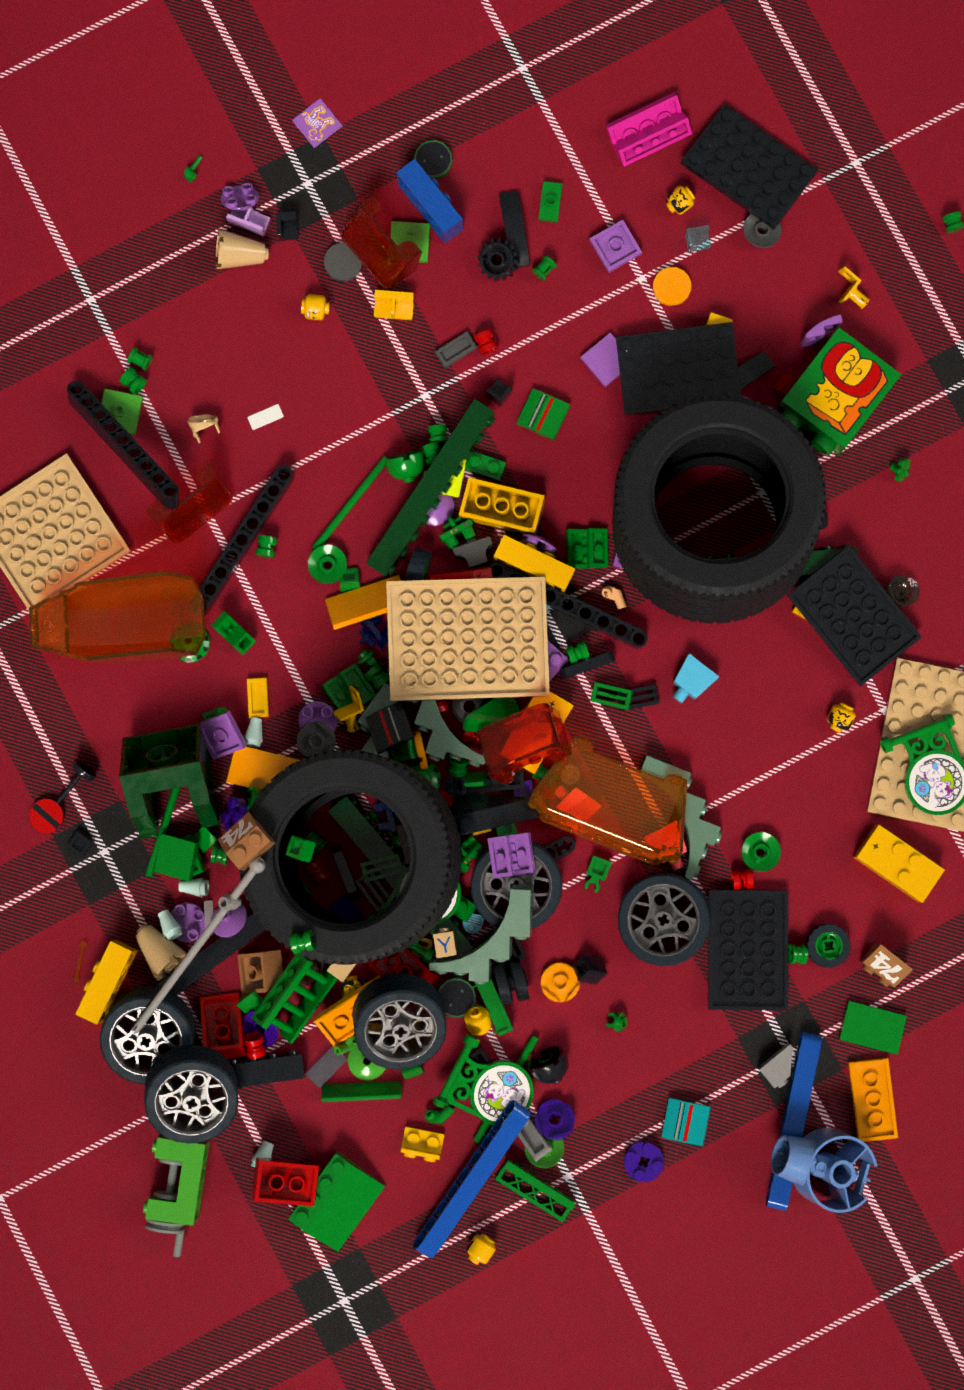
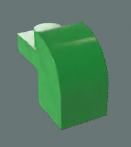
[211,611,256,655]

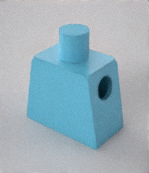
[672,654,719,704]

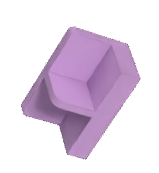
[226,207,271,237]

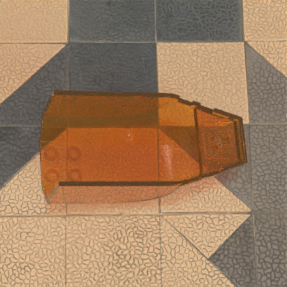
[29,571,205,663]

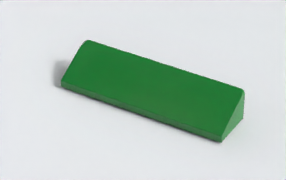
[321,1081,402,1102]

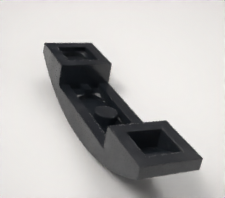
[499,190,530,268]
[738,351,775,390]
[445,768,525,796]

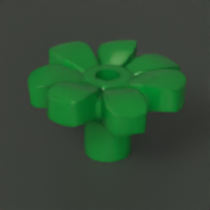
[890,458,910,482]

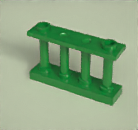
[251,954,337,1044]

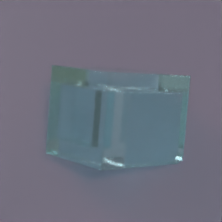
[685,225,711,253]

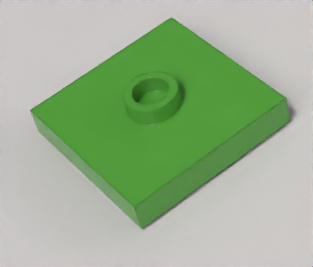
[389,221,430,263]
[101,389,143,435]

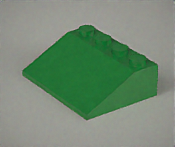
[288,1150,385,1252]

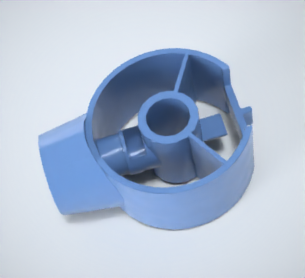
[771,1128,877,1213]

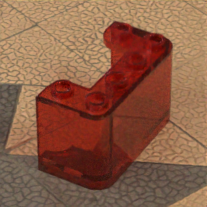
[477,703,572,784]

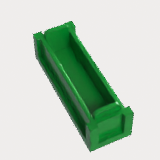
[473,979,513,1036]

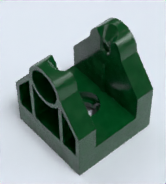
[119,723,220,840]

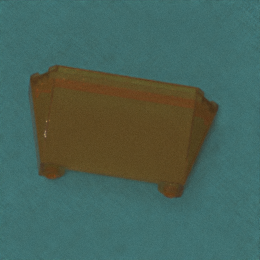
[528,736,687,865]

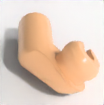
[601,586,627,610]

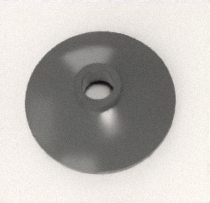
[743,214,782,248]

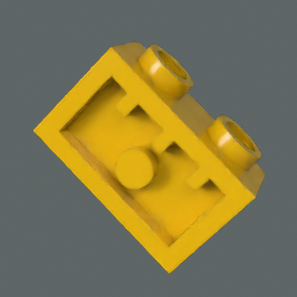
[400,1126,444,1162]

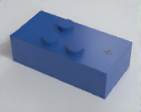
[396,159,463,244]

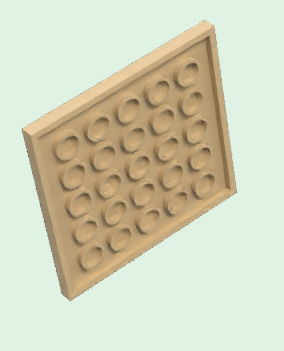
[0,453,131,615]

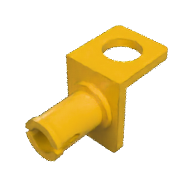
[838,266,870,309]
[333,685,364,733]

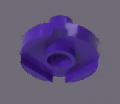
[221,796,248,832]
[535,1099,575,1141]
[624,1141,664,1182]

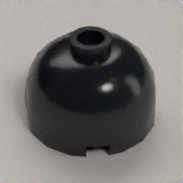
[528,1046,569,1084]

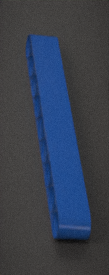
[766,1031,822,1211]
[413,1100,531,1258]

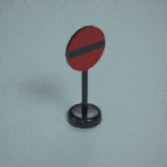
[29,759,97,834]

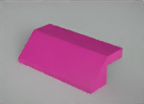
[605,92,692,167]

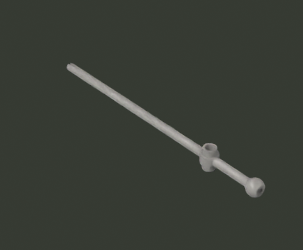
[131,857,265,1034]

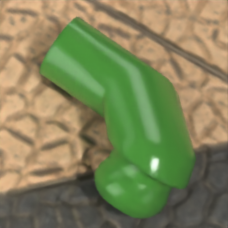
[334,1035,357,1056]

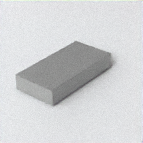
[518,1118,552,1162]

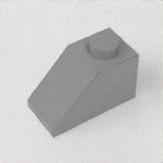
[758,1043,793,1088]

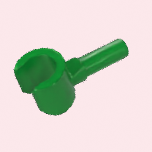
[184,156,202,182]

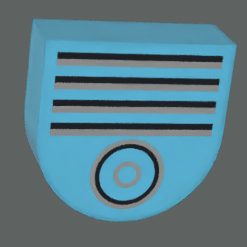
[463,914,484,934]

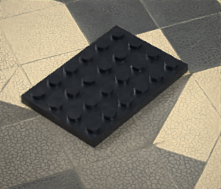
[680,104,818,230]
[616,322,741,415]
[787,545,922,687]
[708,890,788,1011]

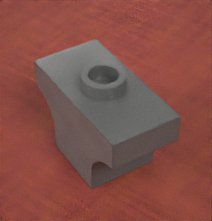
[453,536,493,568]

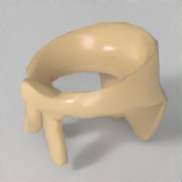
[187,414,220,443]

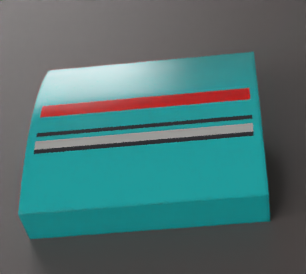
[661,1098,711,1146]

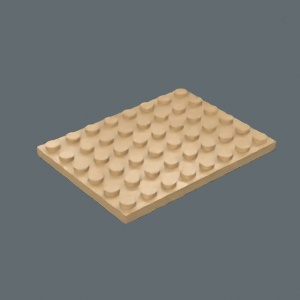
[386,577,550,701]
[866,658,964,832]

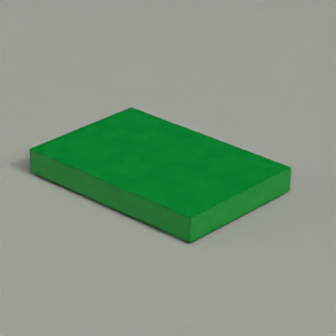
[839,1001,907,1055]

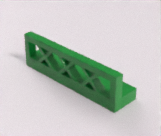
[495,1159,576,1222]

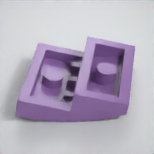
[800,314,843,348]
[487,832,536,878]

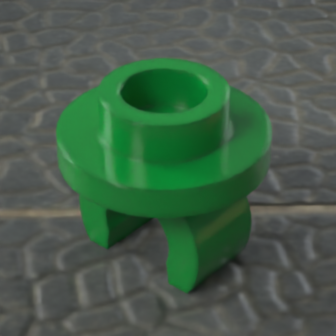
[357,649,378,669]
[606,1012,627,1032]

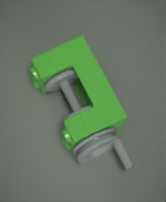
[143,1135,210,1257]

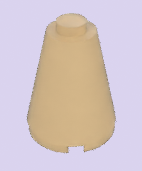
[215,230,269,269]
[136,925,187,981]

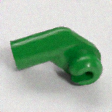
[424,1104,455,1124]

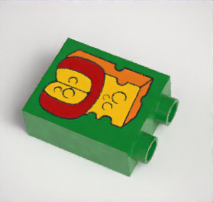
[777,328,902,456]

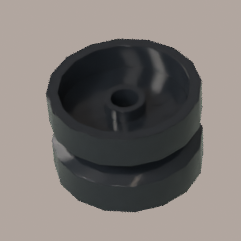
[492,957,530,1006]

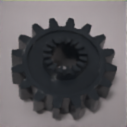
[477,238,520,281]

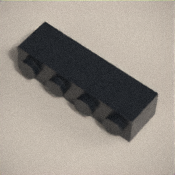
[228,1050,306,1088]

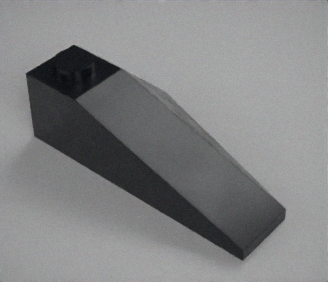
[453,793,538,836]

